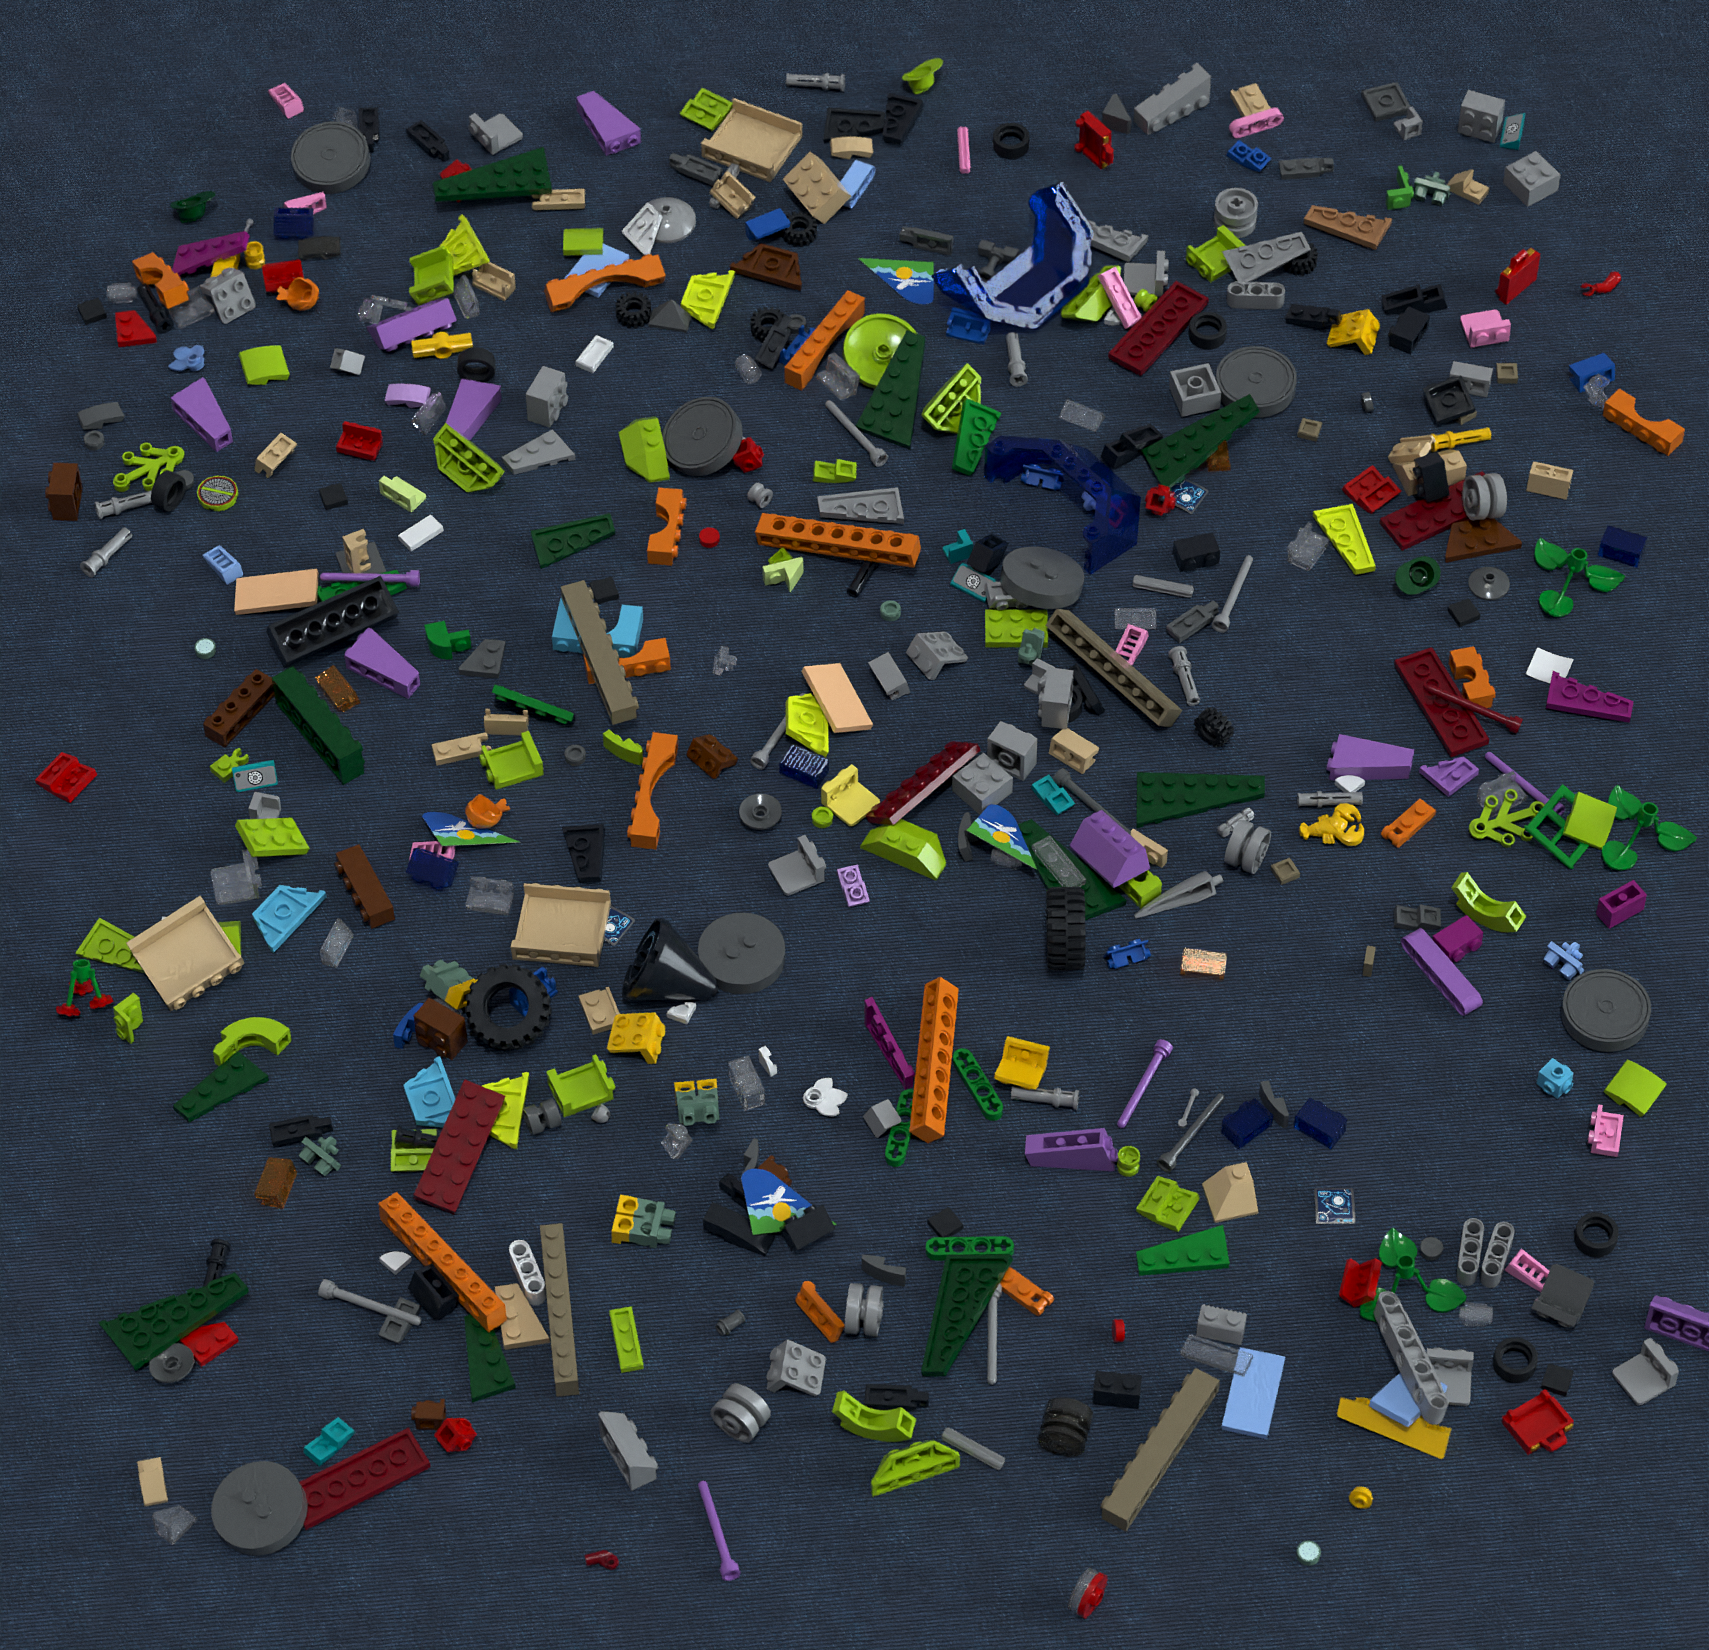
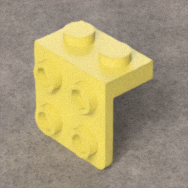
[821,764,880,827]

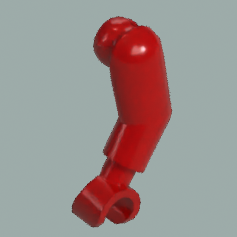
[1580,271,1621,296]

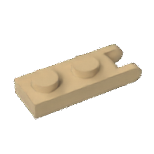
[532,189,585,210]
[431,733,492,766]

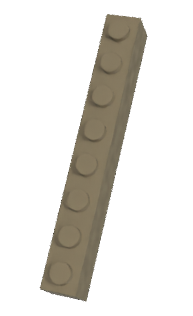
[560,580,639,725]
[1046,609,1183,727]
[540,1223,579,1397]
[1100,1368,1220,1532]

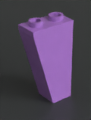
[576,91,641,156]
[171,378,233,452]
[446,379,502,440]
[344,627,420,699]
[1327,734,1414,780]
[1025,1128,1118,1171]

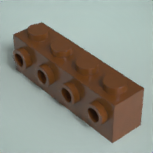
[203,669,274,748]
[334,844,395,929]

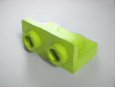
[113,993,143,1044]

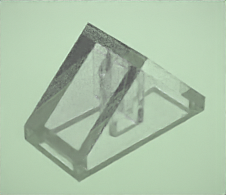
[152,1505,197,1545]

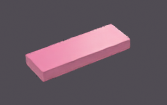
[1098,267,1142,329]

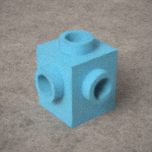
[1537,1058,1574,1099]

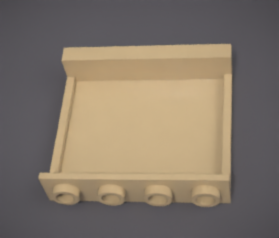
[701,98,802,182]
[511,883,611,967]
[126,896,245,1011]

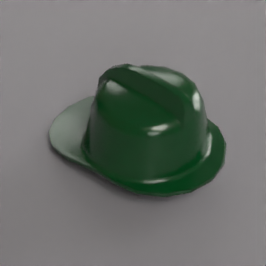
[170,191,215,223]
[1395,556,1441,595]

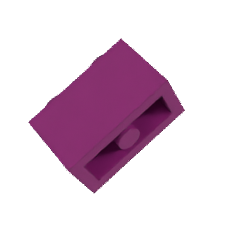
[1596,880,1647,929]
[1432,915,1483,963]

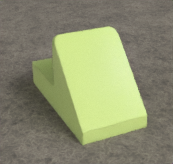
[763,557,804,592]

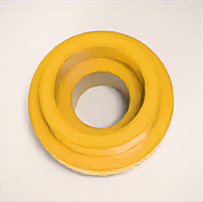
[1349,1487,1373,1508]

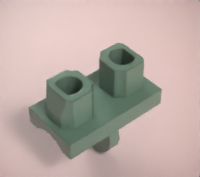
[1414,172,1450,206]
[1018,628,1045,667]
[299,1137,342,1176]

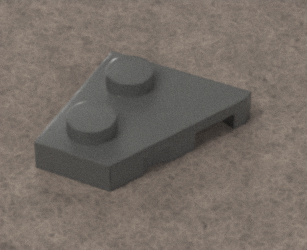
[459,639,506,679]

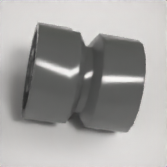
[522,1098,562,1135]

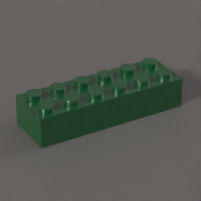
[272,666,365,785]

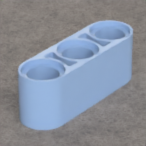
[840,160,875,208]

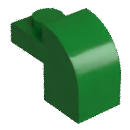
[424,621,472,660]

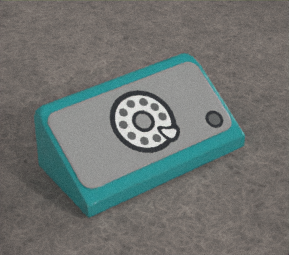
[1500,113,1525,150]
[950,563,996,603]
[232,760,278,792]

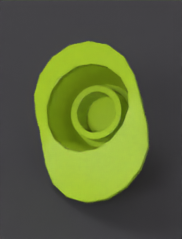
[902,58,943,94]

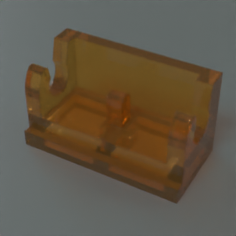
[1206,440,1231,472]
[315,665,361,712]
[1181,948,1227,980]
[254,1157,297,1209]

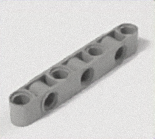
[1373,1291,1448,1424]

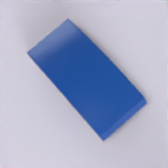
[1226,140,1271,172]
[393,1003,424,1049]

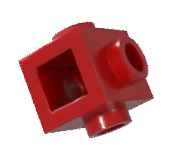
[733,437,764,473]
[1145,484,1176,515]
[434,1418,477,1452]

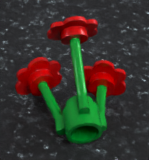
[56,959,113,1016]

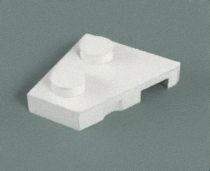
[621,202,663,255]

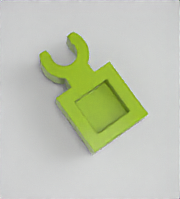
[210,748,249,783]

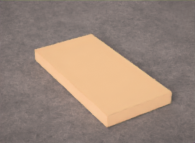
[234,569,319,615]
[802,663,873,733]

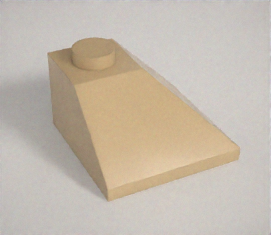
[1202,1162,1258,1223]

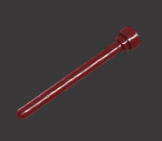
[1426,684,1523,734]

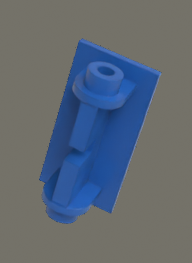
[1021,464,1064,491]
[1103,939,1151,969]

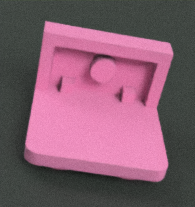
[1460,310,1511,348]

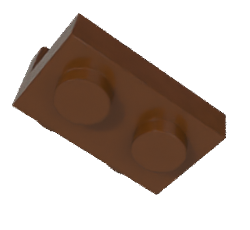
[686,734,738,779]

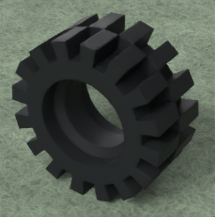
[782,211,817,247]
[1282,240,1318,276]
[615,291,652,329]
[751,306,784,343]
[1194,707,1234,747]

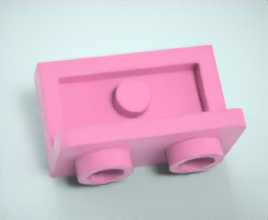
[1588,1105,1624,1157]

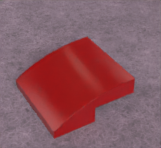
[1341,465,1401,514]
[35,752,97,803]

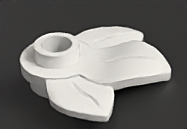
[803,1078,848,1117]

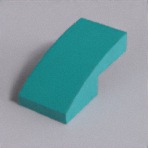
[1031,774,1075,815]
[303,1417,354,1466]

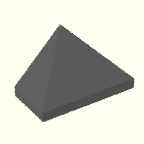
[648,299,692,333]

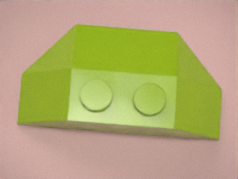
[1061,265,1121,322]
[921,363,981,434]
[619,416,670,483]
[433,423,505,493]
[860,819,946,881]
[871,1440,960,1497]

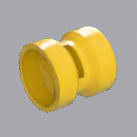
[244,241,265,269]

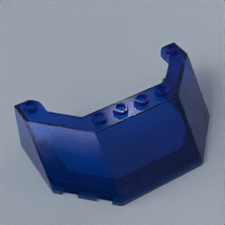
[931,182,1094,330]
[984,436,1141,575]

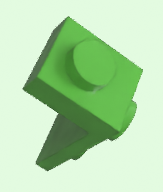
[1386,166,1414,210]

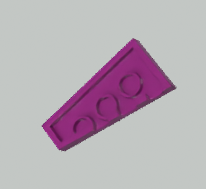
[172,231,249,278]
[1546,671,1634,723]
[864,997,915,1090]

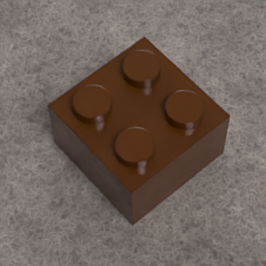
[45,463,83,521]
[413,998,468,1060]

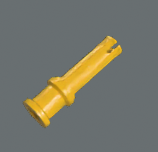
[1430,427,1491,452]

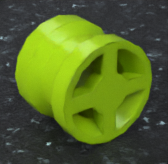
[1134,289,1158,312]

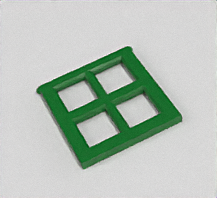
[1524,784,1590,869]

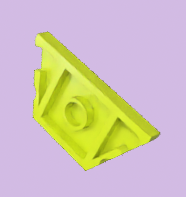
[440,215,490,275]
[681,270,735,329]
[786,693,829,757]
[482,1072,529,1149]

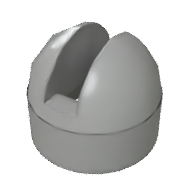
[591,1104,610,1123]

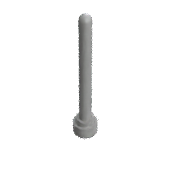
[825,400,888,467]
[1212,555,1253,633]
[750,693,805,770]
[318,1279,421,1325]
[987,1283,1002,1385]

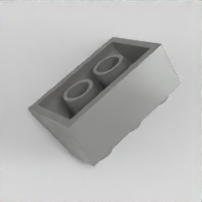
[598,1412,658,1491]

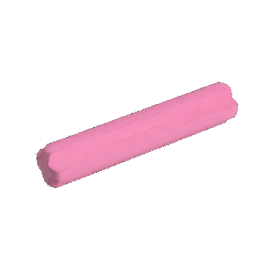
[958,127,970,174]

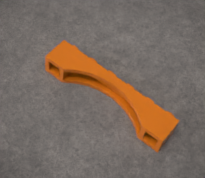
[544,254,666,313]
[784,290,865,391]
[627,732,678,850]

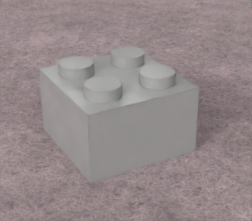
[1458,90,1505,143]
[1503,151,1561,207]
[1169,363,1221,417]
[526,366,568,427]
[1038,667,1073,729]
[987,721,1037,781]
[952,753,1013,814]

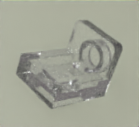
[1584,374,1610,409]
[661,1124,693,1159]

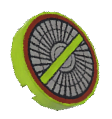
[197,476,238,511]

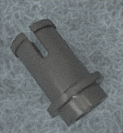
[715,1309,746,1336]

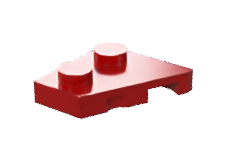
[179,1322,239,1367]

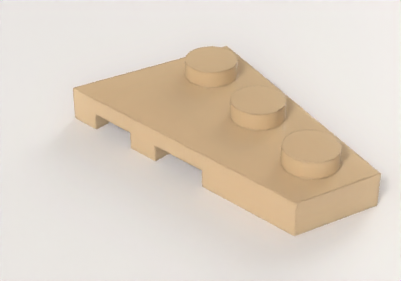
[495,1283,550,1350]

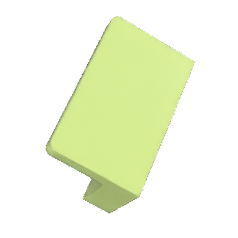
[379,476,426,512]

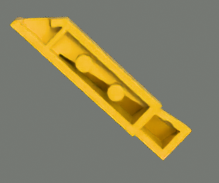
[1337,1397,1452,1459]

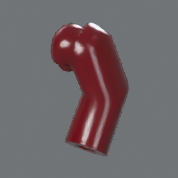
[584,1550,619,1570]

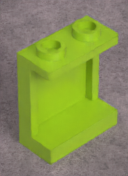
[1186,225,1246,282]
[409,246,454,305]
[479,731,544,790]
[546,1054,615,1117]

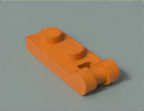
[1381,799,1436,848]
[1000,1266,1054,1316]
[795,1281,845,1343]

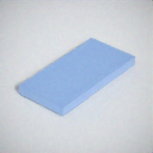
[1221,1347,1285,1439]

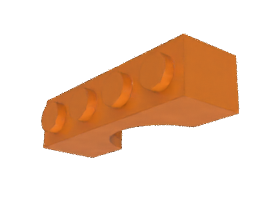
[132,252,189,309]
[1603,389,1685,456]
[647,487,687,566]
[583,638,671,684]

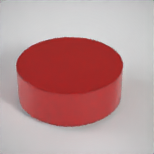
[699,527,720,548]
[1112,1319,1125,1342]

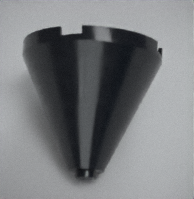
[622,917,719,1001]

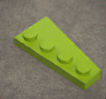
[76,918,145,973]

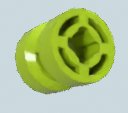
[1117,1146,1140,1177]

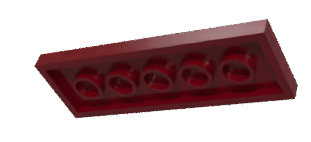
[1108,281,1209,376]
[1379,471,1485,551]
[1394,647,1489,757]
[866,741,981,825]
[413,1079,505,1215]
[299,1427,431,1530]

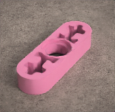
[1229,108,1284,138]

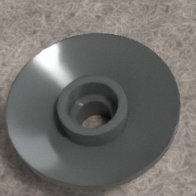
[1468,567,1510,600]
[739,794,782,830]
[149,1343,194,1383]

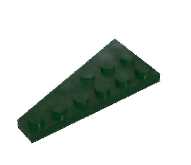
[433,147,552,202]
[856,330,926,450]
[1142,394,1260,491]
[1136,772,1265,829]
[1018,819,1127,920]
[921,1255,1013,1376]
[98,1273,249,1371]

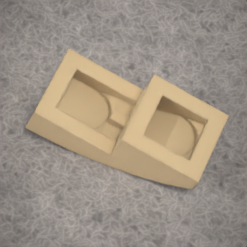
[830,137,873,159]

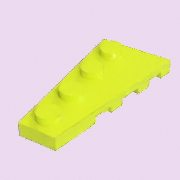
[1313,504,1376,575]

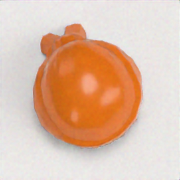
[276,277,319,311]
[465,794,510,829]

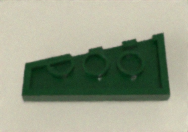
[530,513,615,569]
[173,1051,269,1123]
[464,1314,516,1403]

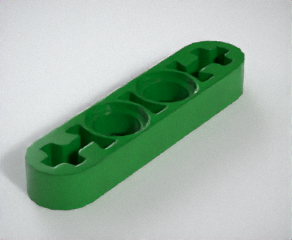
[953,1048,1003,1121]
[885,1089,914,1167]
[926,1236,1014,1261]

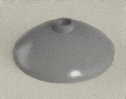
[641,197,696,243]

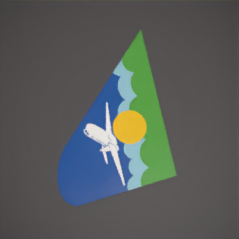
[858,258,934,305]
[967,804,1037,870]
[422,812,519,846]
[741,1169,837,1235]

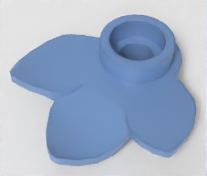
[168,345,205,371]

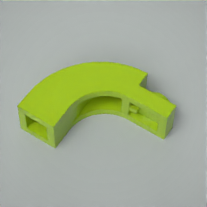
[1451,872,1527,932]
[213,1017,292,1066]
[832,1391,916,1442]

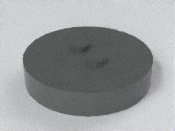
[291,121,370,194]
[1216,346,1297,418]
[662,397,743,476]
[1000,547,1084,609]
[698,913,786,994]
[1561,969,1651,1052]
[211,1461,307,1556]

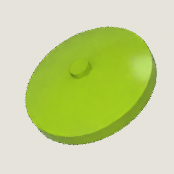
[843,314,917,389]

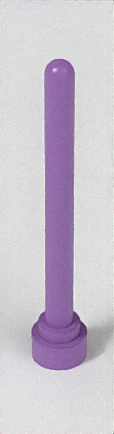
[320,570,420,587]
[1485,752,1565,816]
[1117,1039,1173,1128]
[698,1481,740,1581]

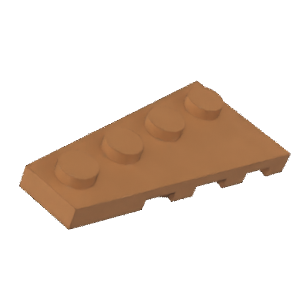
[1304,205,1392,250]

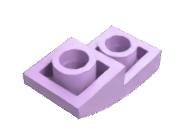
[385,384,431,408]
[836,865,870,907]

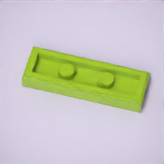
[609,1306,644,1373]

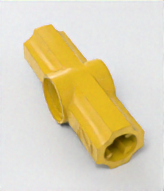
[411,332,473,359]

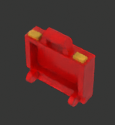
[1075,111,1114,169]
[1495,248,1540,305]
[1501,1389,1574,1455]

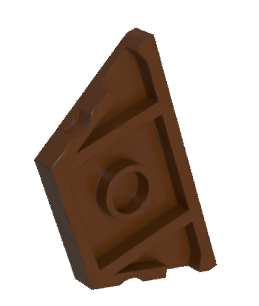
[730,243,802,291]
[1445,517,1522,563]

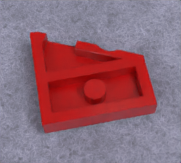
[115,310,157,347]

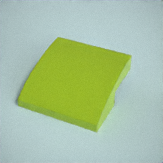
[680,88,733,131]
[563,228,604,255]
[239,346,290,385]
[1563,792,1617,850]
[1603,1059,1667,1117]
[391,1129,437,1172]
[1136,1176,1200,1232]

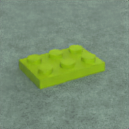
[985,610,1048,648]
[235,818,310,857]

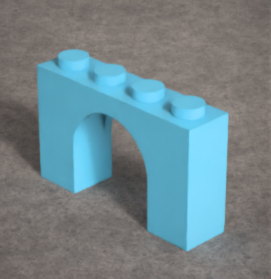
[552,598,643,658]

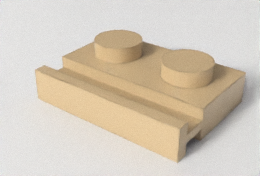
[1230,84,1271,118]
[1388,435,1436,463]
[579,987,620,1035]

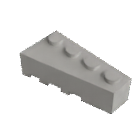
[1134,63,1211,135]

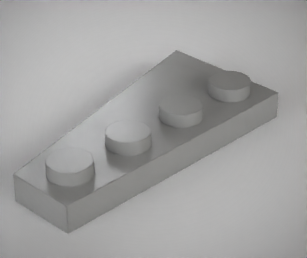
[1222,232,1311,282]
[817,487,904,524]

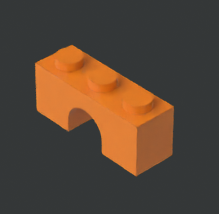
[1448,646,1495,708]

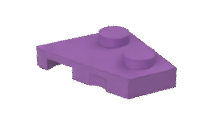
[1419,757,1479,797]

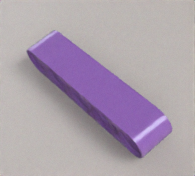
[1401,928,1483,1016]

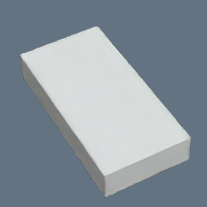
[576,335,613,373]
[398,515,444,552]

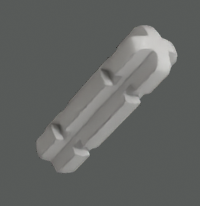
[1217,807,1254,837]

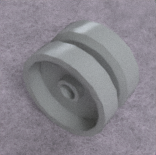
[1214,188,1258,238]
[1462,473,1507,521]
[1224,819,1271,874]
[845,1283,883,1337]
[711,1384,771,1442]

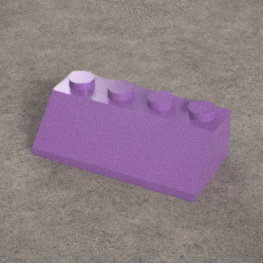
[367,298,457,351]
[1070,810,1150,888]
[1644,1295,1709,1351]

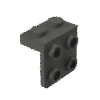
[1532,1264,1594,1327]

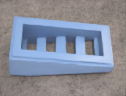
[203,545,243,584]

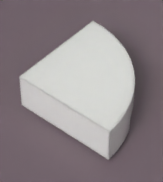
[1104,306,1122,325]
[1335,775,1365,793]
[667,1002,696,1025]
[759,1046,777,1077]
[379,1252,412,1275]

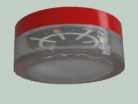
[1068,1567,1108,1618]

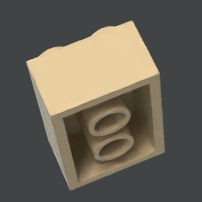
[783,152,852,224]

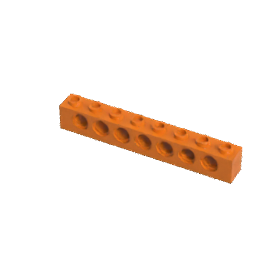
[755,513,921,568]
[909,977,959,1143]
[378,1192,507,1332]

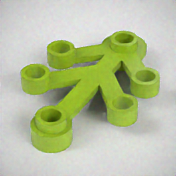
[113,443,185,492]
[1469,789,1544,848]

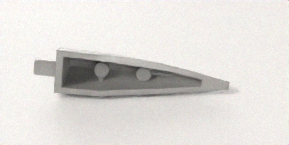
[1134,871,1223,918]

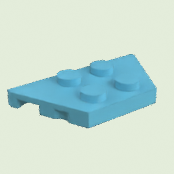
[252,885,326,953]
[403,1056,455,1128]

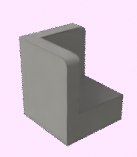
[1394,106,1422,140]
[330,348,365,375]
[1024,658,1055,695]
[248,792,281,819]
[863,1099,902,1138]

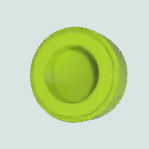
[812,807,833,828]

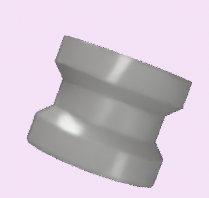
[747,482,773,508]

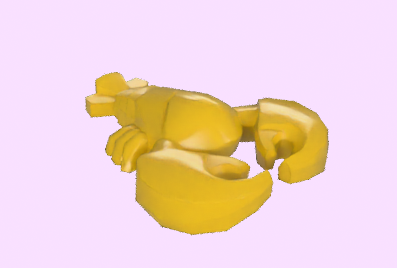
[1299,803,1364,846]

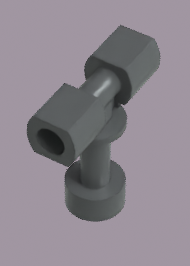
[978,240,1019,284]

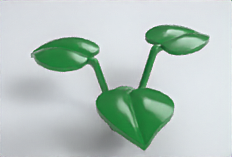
[1534,538,1625,617]
[1602,785,1697,870]
[1360,1228,1467,1321]

